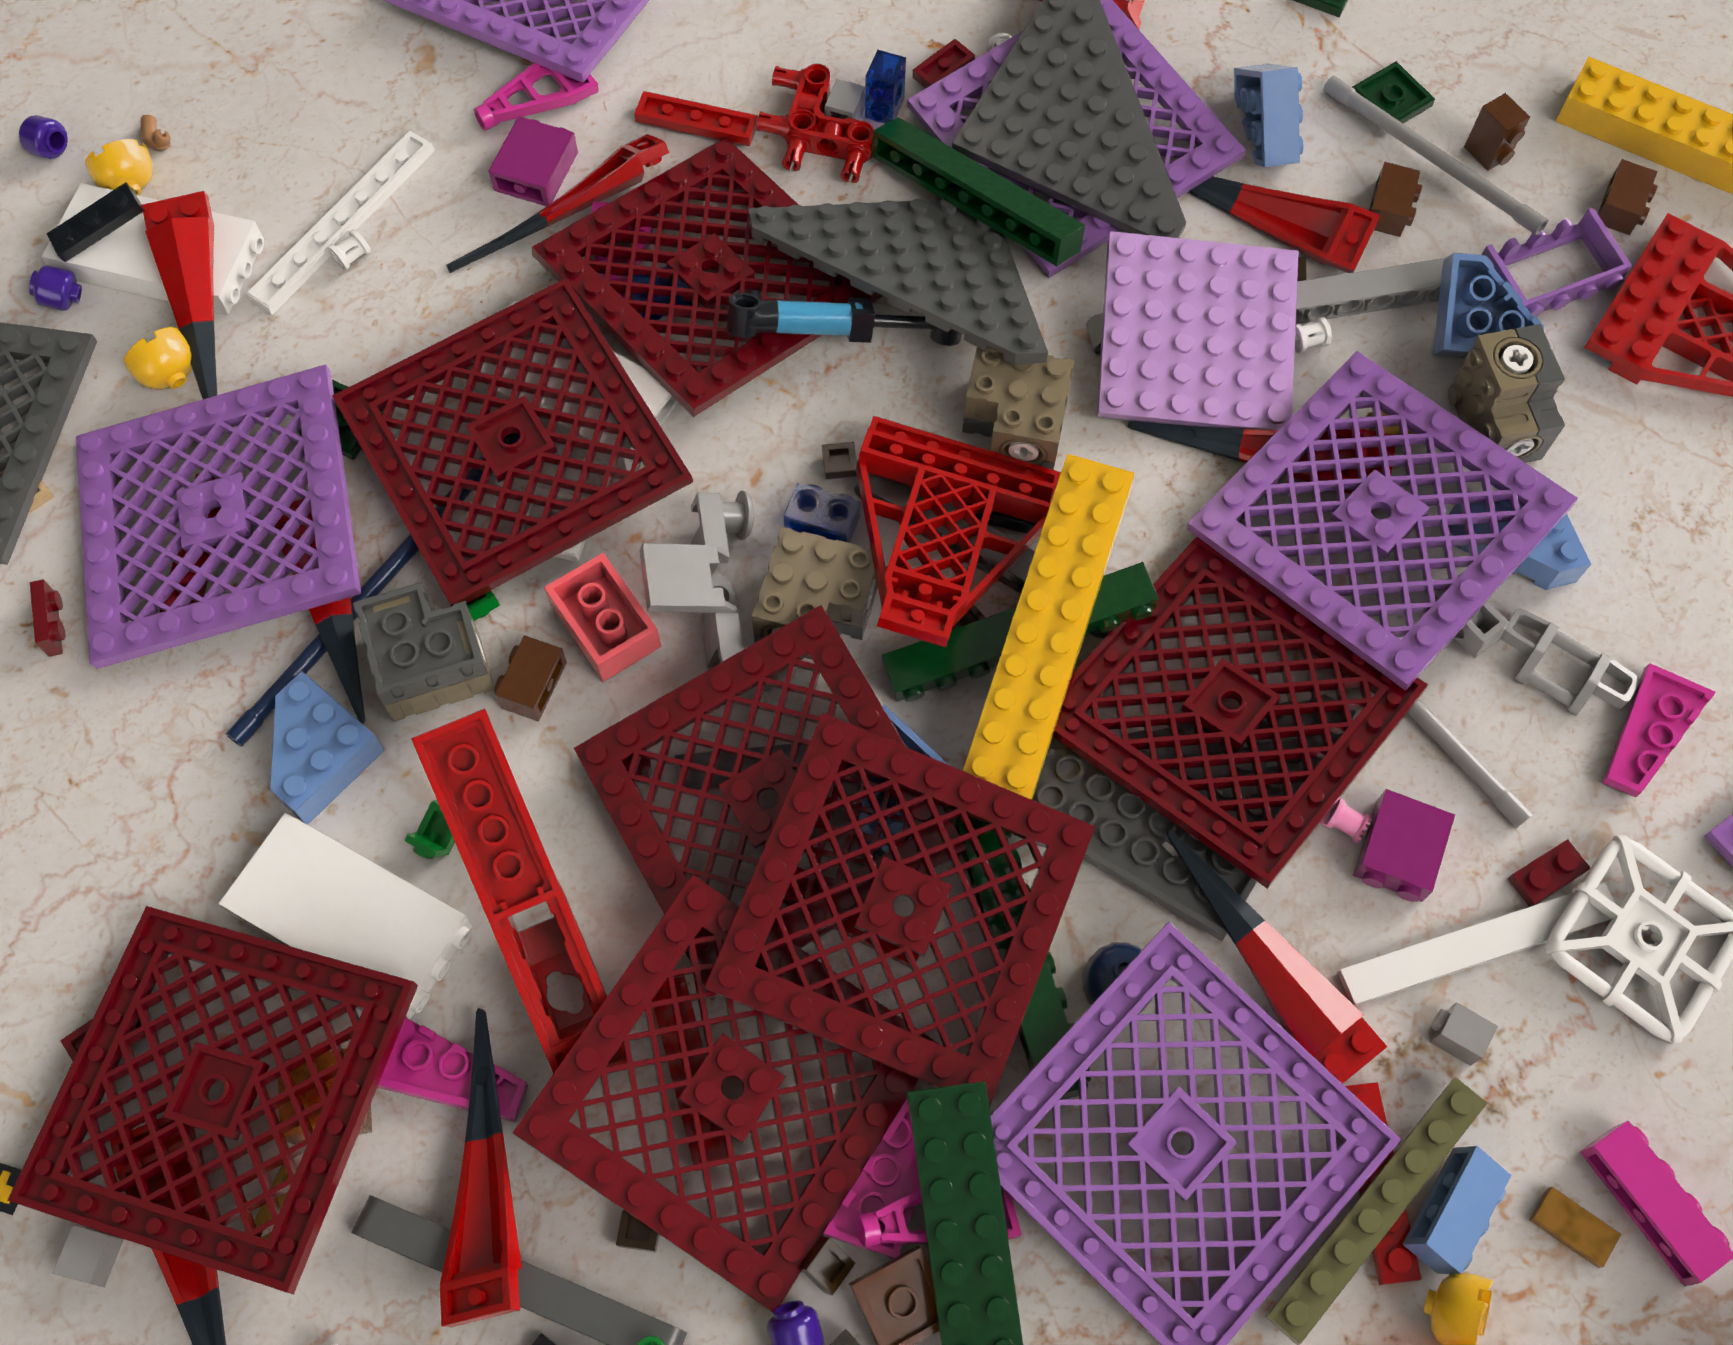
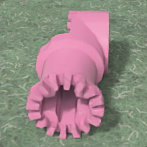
[1320,798,1372,844]

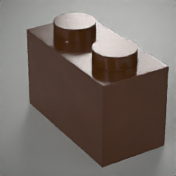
[1464,93,1530,171]
[1598,159,1658,235]
[1369,162,1423,237]
[494,635,567,722]

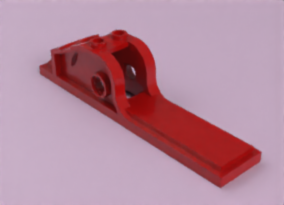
[411,709,633,1077]

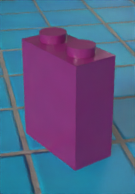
[488,116,578,206]
[1353,789,1455,902]

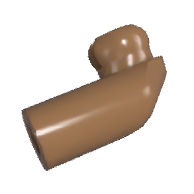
[141,114,171,151]

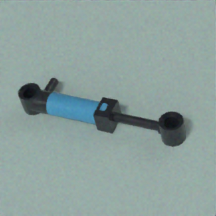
[726,290,962,346]

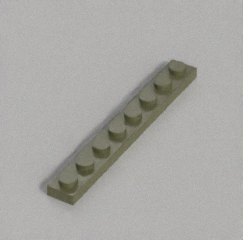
[1265,1077,1487,1345]

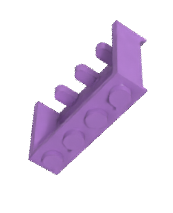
[1481,207,1632,317]

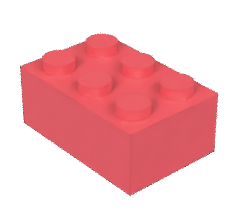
[544,553,662,682]

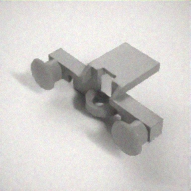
[639,490,777,692]

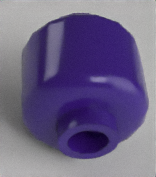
[19,115,68,159]
[29,266,82,311]
[767,1300,824,1345]

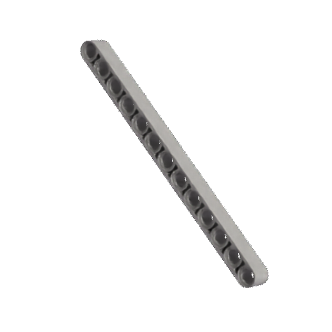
[1086,257,1447,356]

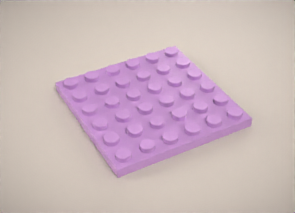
[1097,231,1299,430]

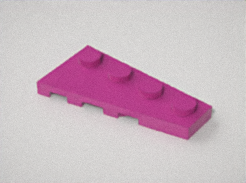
[1602,663,1716,798]
[377,1017,528,1122]
[823,1098,920,1259]

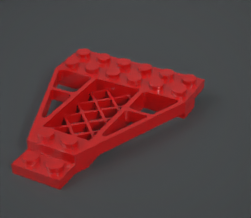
[1584,213,1733,397]
[856,416,1061,647]

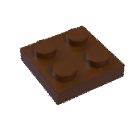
[848,1246,939,1345]

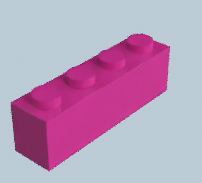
[1580,1120,1733,1287]

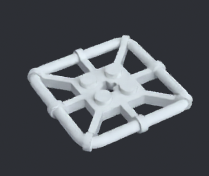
[1545,835,1733,1045]

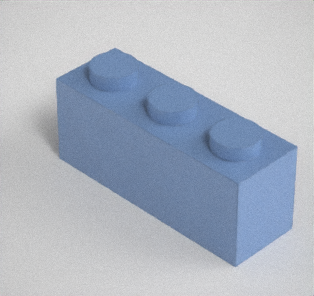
[1403,1146,1512,1274]

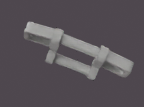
[1500,608,1640,715]

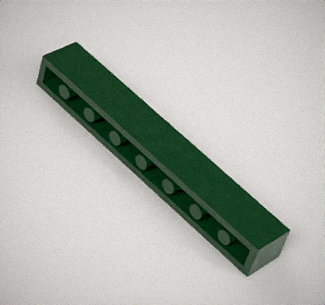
[872,117,1085,267]
[882,562,1159,702]
[954,816,1091,1100]

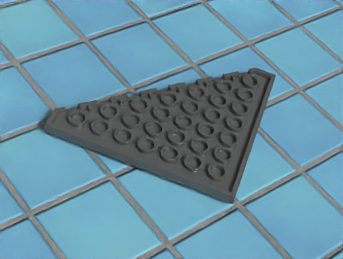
[952,0,1186,238]
[748,199,1048,365]
[1032,694,1356,941]

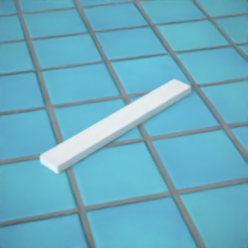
[246,130,435,315]
[1337,882,1616,1006]

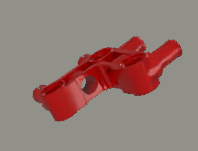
[756,64,874,183]

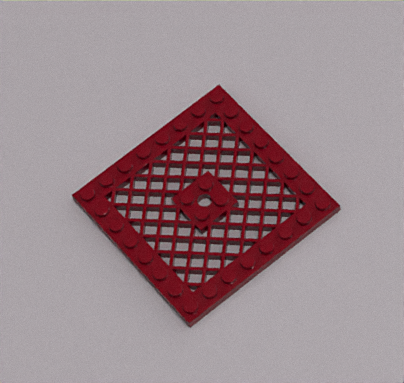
[532,138,883,417]
[332,278,693,607]
[1053,537,1428,889]
[573,605,967,1000]
[704,712,1095,1108]
[512,875,939,1313]
[7,906,418,1295]

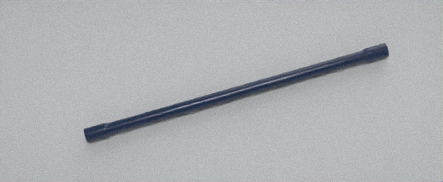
[225,433,520,747]

